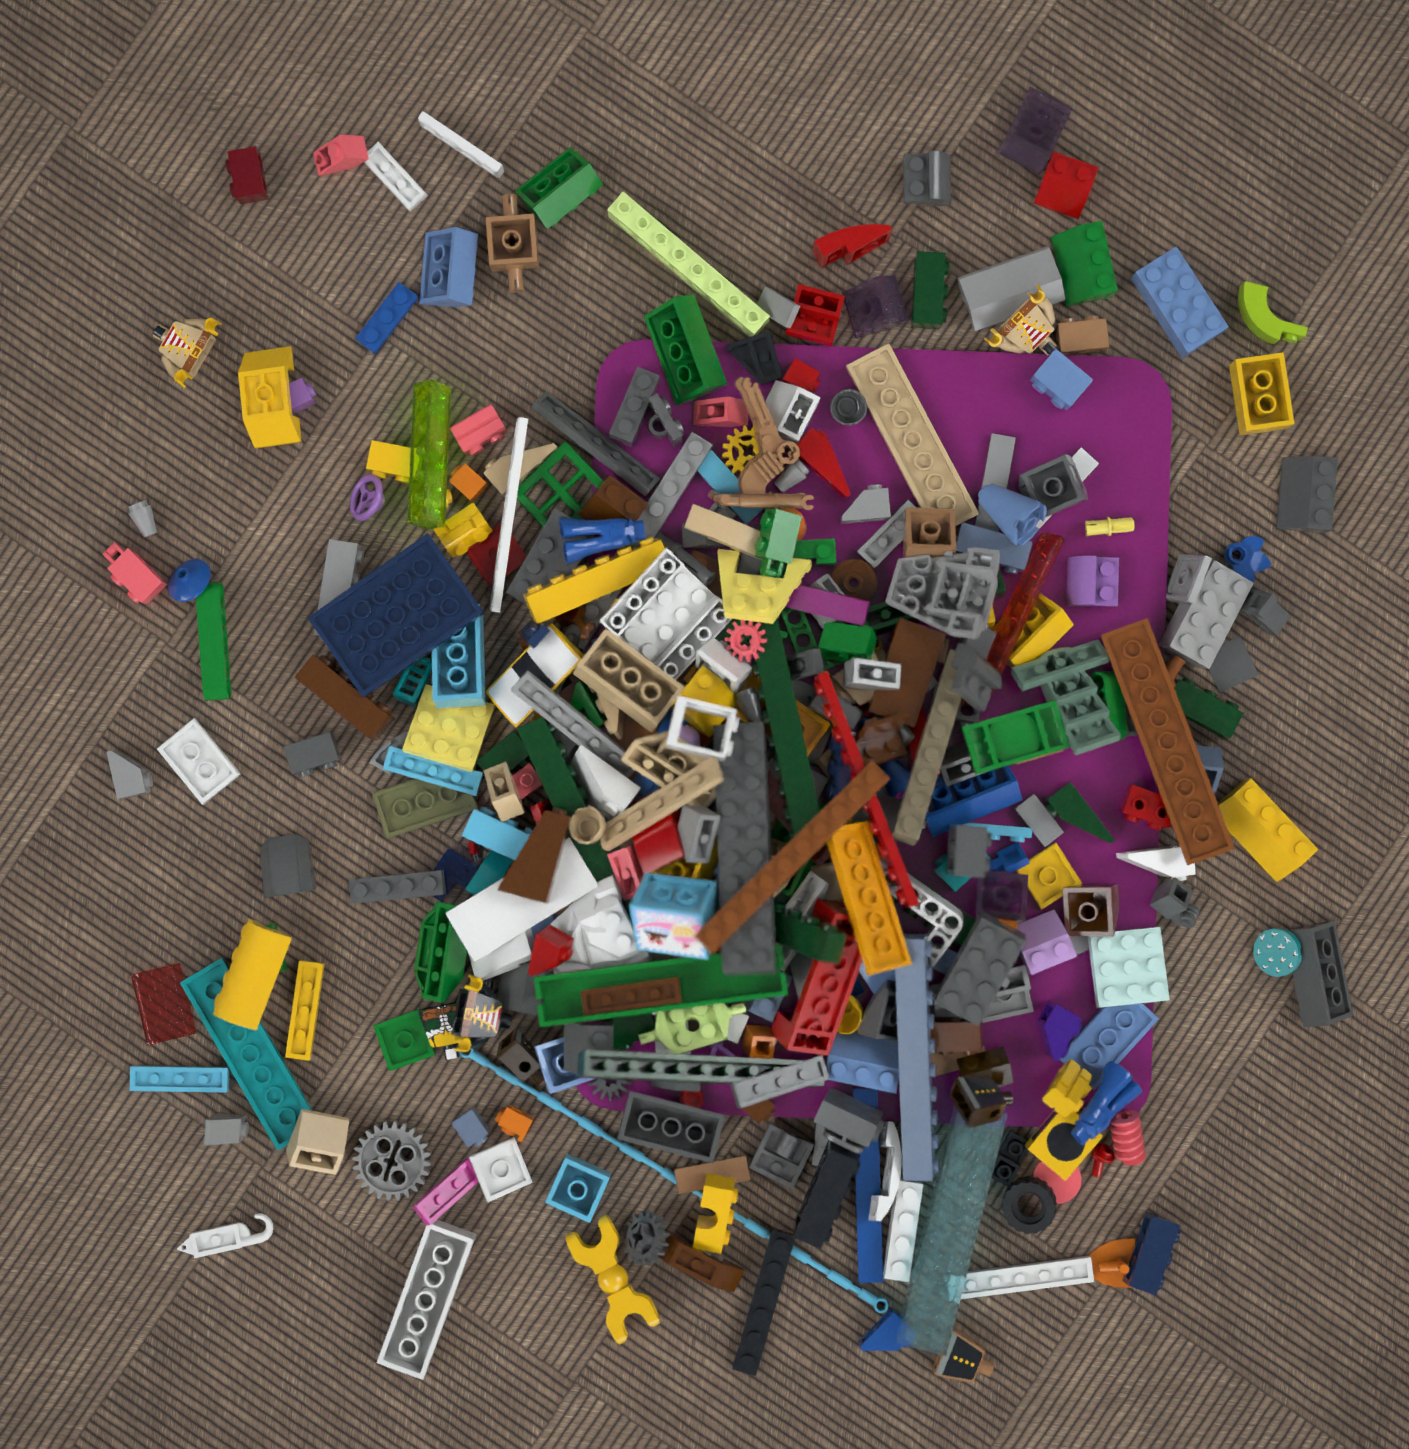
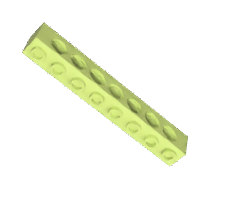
[607,192,770,337]

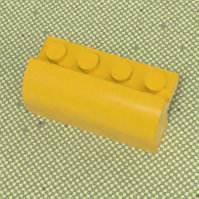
[213,918,292,1030]

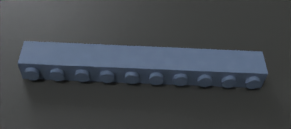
[895,934,940,1181]

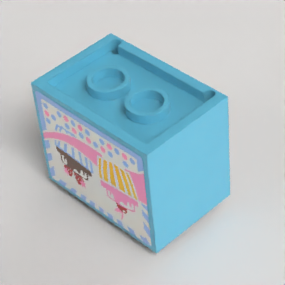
[630,873,720,960]

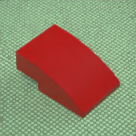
[812,224,892,269]
[629,790,685,875]

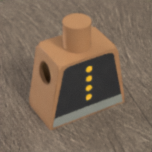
[932,1325,994,1383]

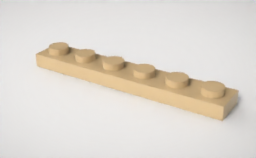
[600,757,724,852]

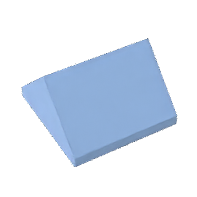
[534,1037,594,1094]

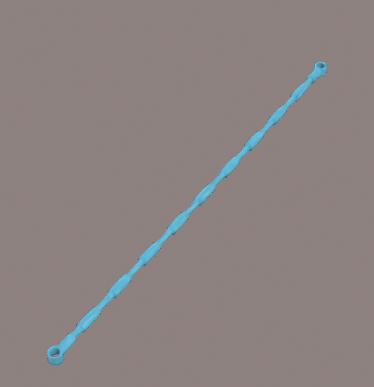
[459,1048,889,1313]

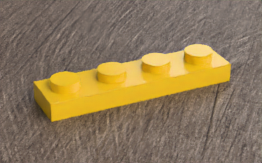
[285,960,325,1061]

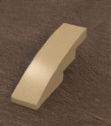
[684,504,774,564]

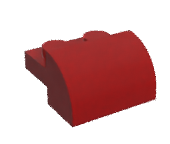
[785,284,845,347]

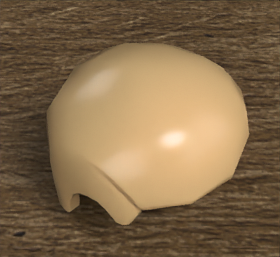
[568,806,606,844]

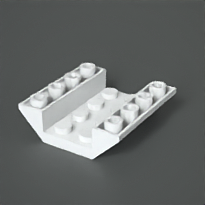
[599,548,732,680]

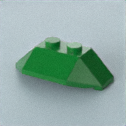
[414,902,467,1003]

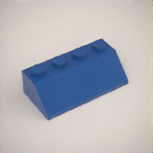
[924,765,1022,837]

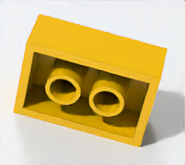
[1229,352,1294,436]

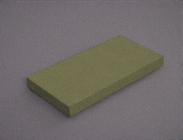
[372,779,479,839]

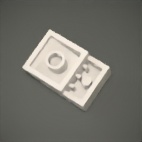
[468,928,534,981]

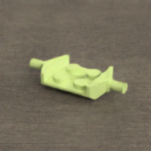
[638,1002,746,1055]

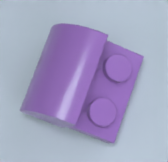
[1066,556,1119,607]

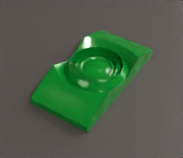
[962,700,1069,775]

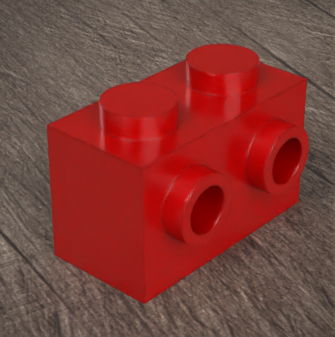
[1119,785,1171,832]

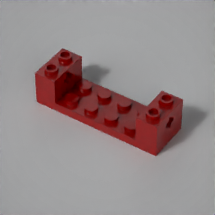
[770,898,863,1056]

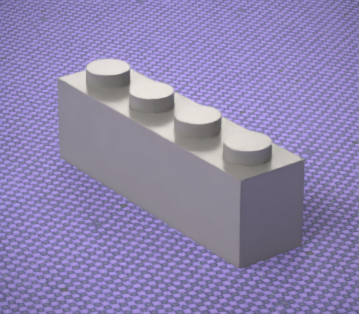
[314,539,364,637]

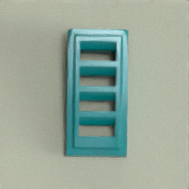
[392,656,432,708]

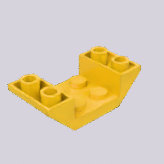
[238,346,302,449]

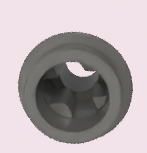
[736,687,764,723]

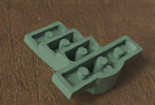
[1011,639,1121,755]

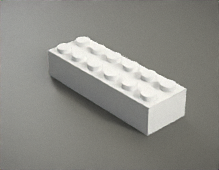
[377,1220,477,1380]

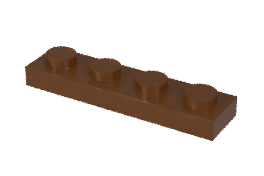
[580,977,683,1016]

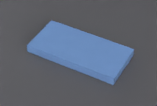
[1060,1003,1159,1090]

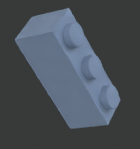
[955,522,1033,575]

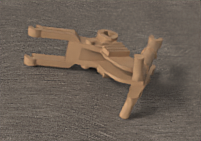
[708,377,814,510]

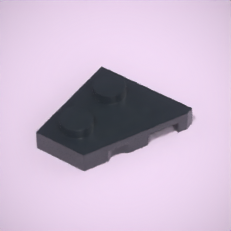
[725,331,784,385]

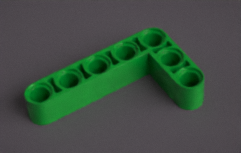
[766,564,845,670]

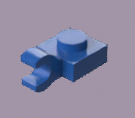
[987,842,1030,880]

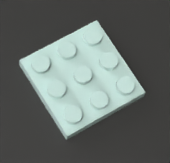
[1087,927,1169,1008]

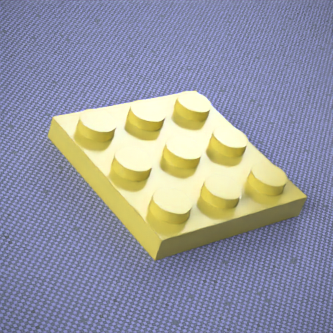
[402,684,495,773]

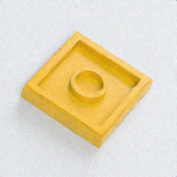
[1016,842,1082,910]

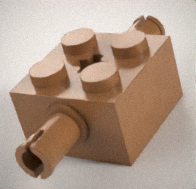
[486,194,540,293]

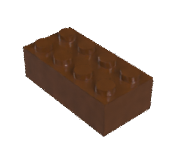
[294,655,395,740]

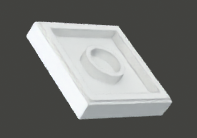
[468,1137,533,1202]

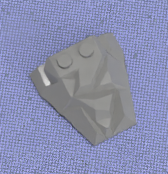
[886,547,1000,639]

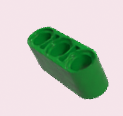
[1090,671,1128,741]

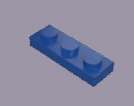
[355,282,419,355]

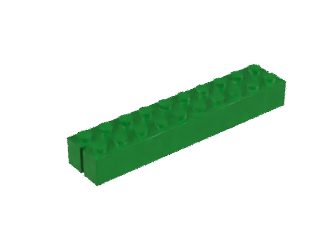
[534,945,788,1027]

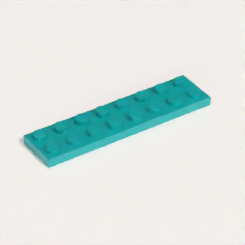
[180,957,313,1151]

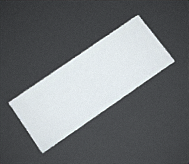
[445,838,598,962]

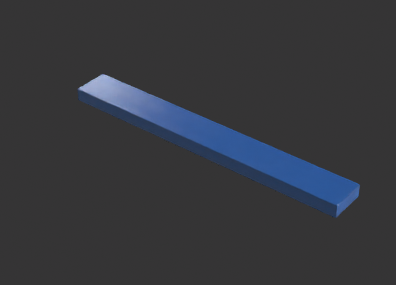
[853,1087,883,1283]

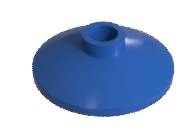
[168,559,211,602]

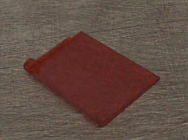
[131,963,196,1046]

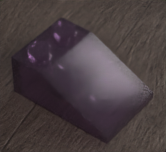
[997,87,1072,175]

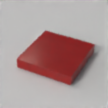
[466,522,527,588]

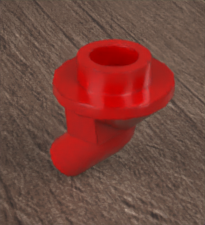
[1091,1143,1116,1178]

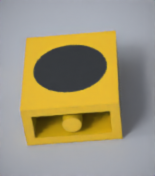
[1024,1109,1103,1181]

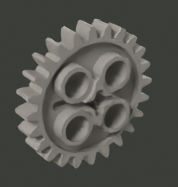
[352,1120,432,1201]

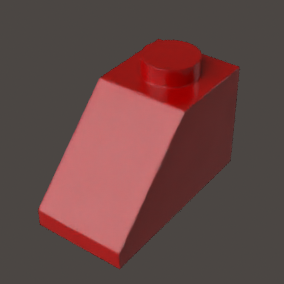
[528,925,574,976]

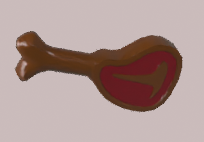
[555,603,596,640]

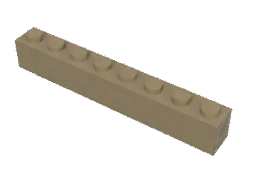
[892,649,961,846]

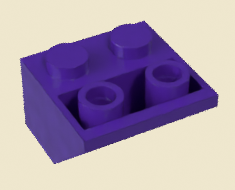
[1037,1000,1082,1062]

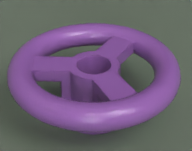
[350,474,385,521]

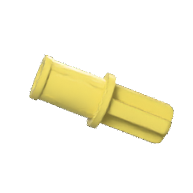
[1085,517,1135,536]

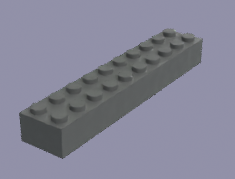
[713,722,777,976]

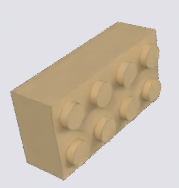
[573,629,685,733]

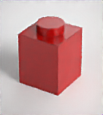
[782,358,821,393]

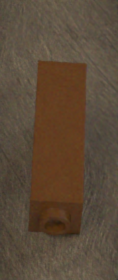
[498,807,571,904]

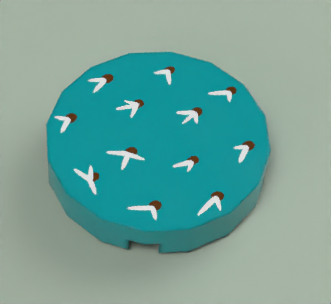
[1253,928,1302,977]

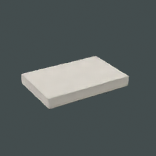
[157,718,241,805]

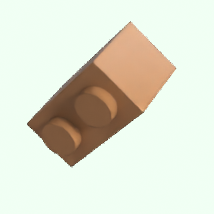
[1054,316,1109,355]

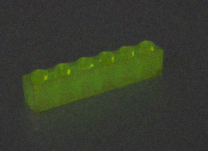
[407,379,451,530]

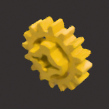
[722,425,759,474]

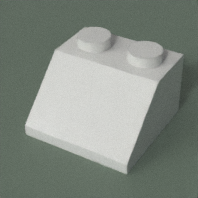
[695,638,752,694]

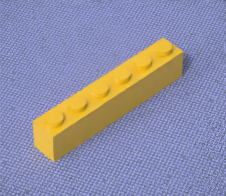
[523,536,665,624]

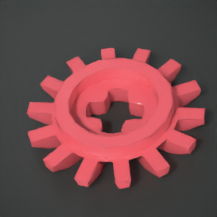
[725,620,767,662]

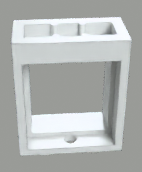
[665,696,739,762]

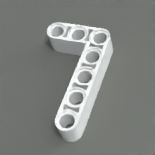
[879,855,964,968]

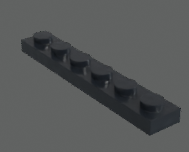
[732,1228,795,1376]

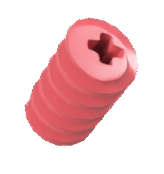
[1110,1110,1146,1166]

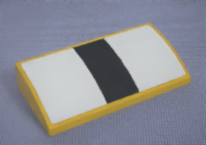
[485,623,585,728]

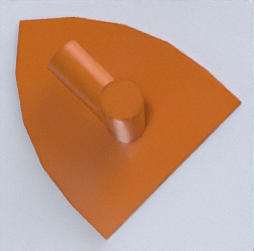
[1088,1238,1135,1288]

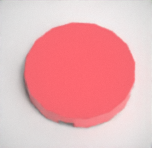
[1032,1160,1082,1204]

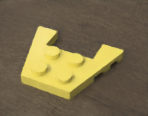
[717,549,812,624]

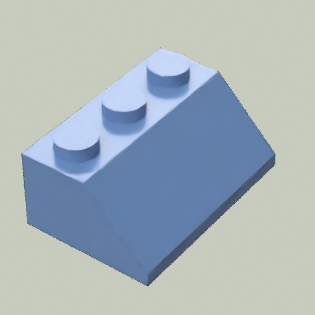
[419,227,478,307]
[825,1032,899,1094]

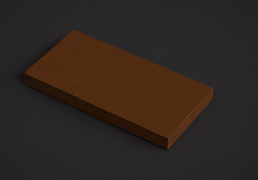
[867,618,946,727]

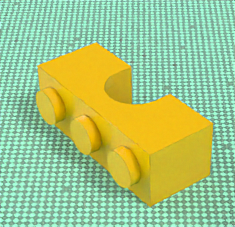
[693,1173,739,1254]

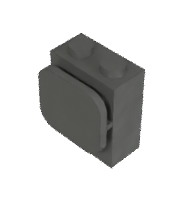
[814,1087,885,1153]

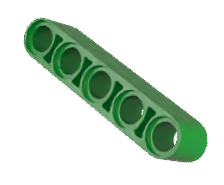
[196,582,231,701]

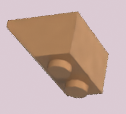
[903,507,956,558]

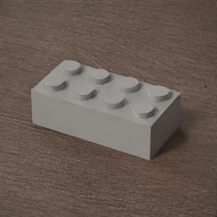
[1158,560,1254,669]

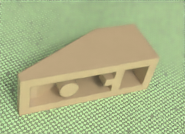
[483,443,558,498]

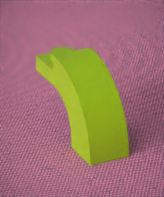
[1238,281,1308,344]

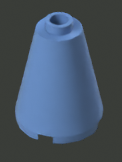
[978,483,1047,545]

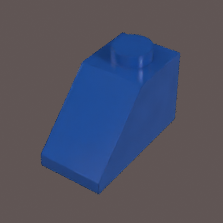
[858,1307,915,1351]

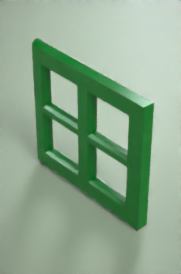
[517,441,602,528]

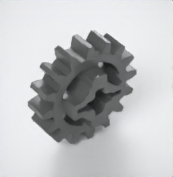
[622,1211,670,1266]

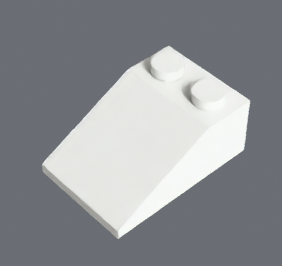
[571,745,641,823]

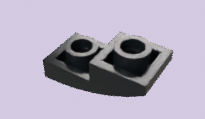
[987,1129,1029,1187]

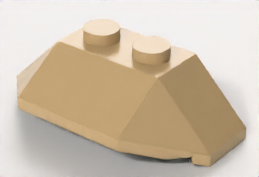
[621,731,716,808]

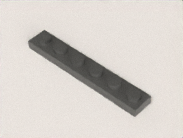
[531,391,660,496]

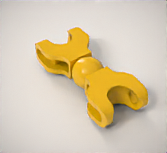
[566,1214,660,1344]

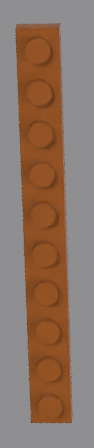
[694,761,890,955]

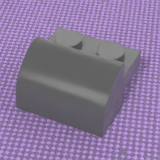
[903,151,951,206]
[951,643,1002,711]

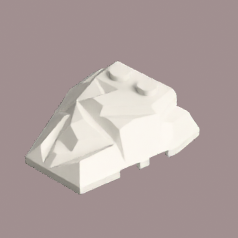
[548,875,655,974]

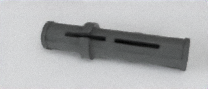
[654,532,716,586]

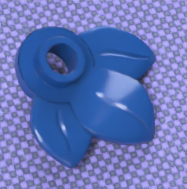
[1224,536,1271,583]

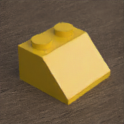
[671,665,738,739]

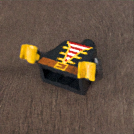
[451,975,512,1052]

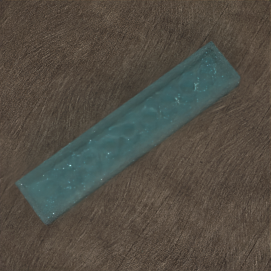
[896,1106,1008,1356]

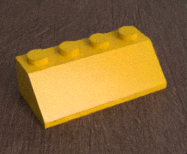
[1218,778,1319,882]

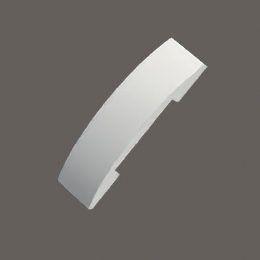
[868,1121,902,1221]

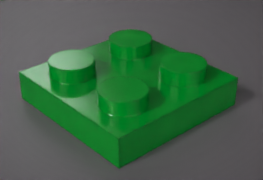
[373,1009,436,1071]

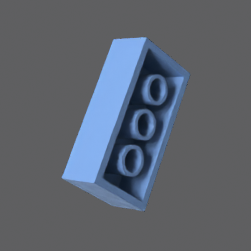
[1130,247,1229,359]

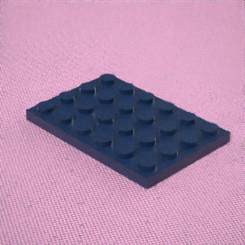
[308,533,484,698]

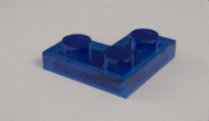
[433,848,479,902]

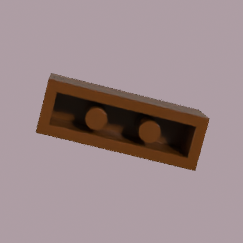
[930,1016,984,1055]

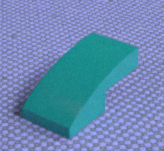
[465,850,512,895]

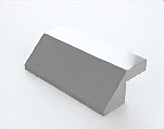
[957,246,1065,331]
[929,965,1034,1023]

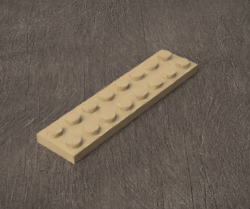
[846,343,979,527]

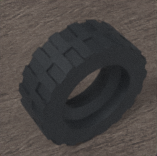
[1002,1176,1057,1234]

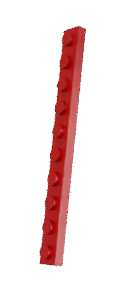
[813,671,919,908]

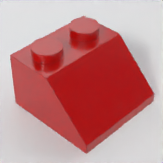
[1033,151,1099,219]

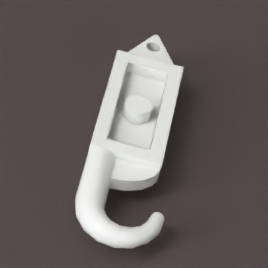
[177,1213,274,1258]

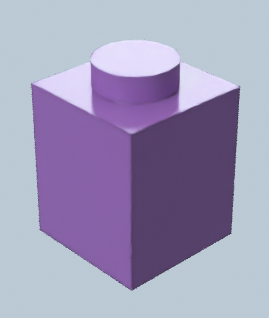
[289,378,317,415]

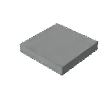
[1166,554,1212,604]

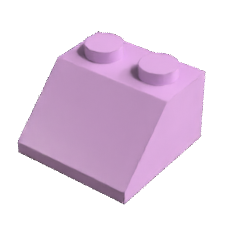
[1017,909,1077,975]

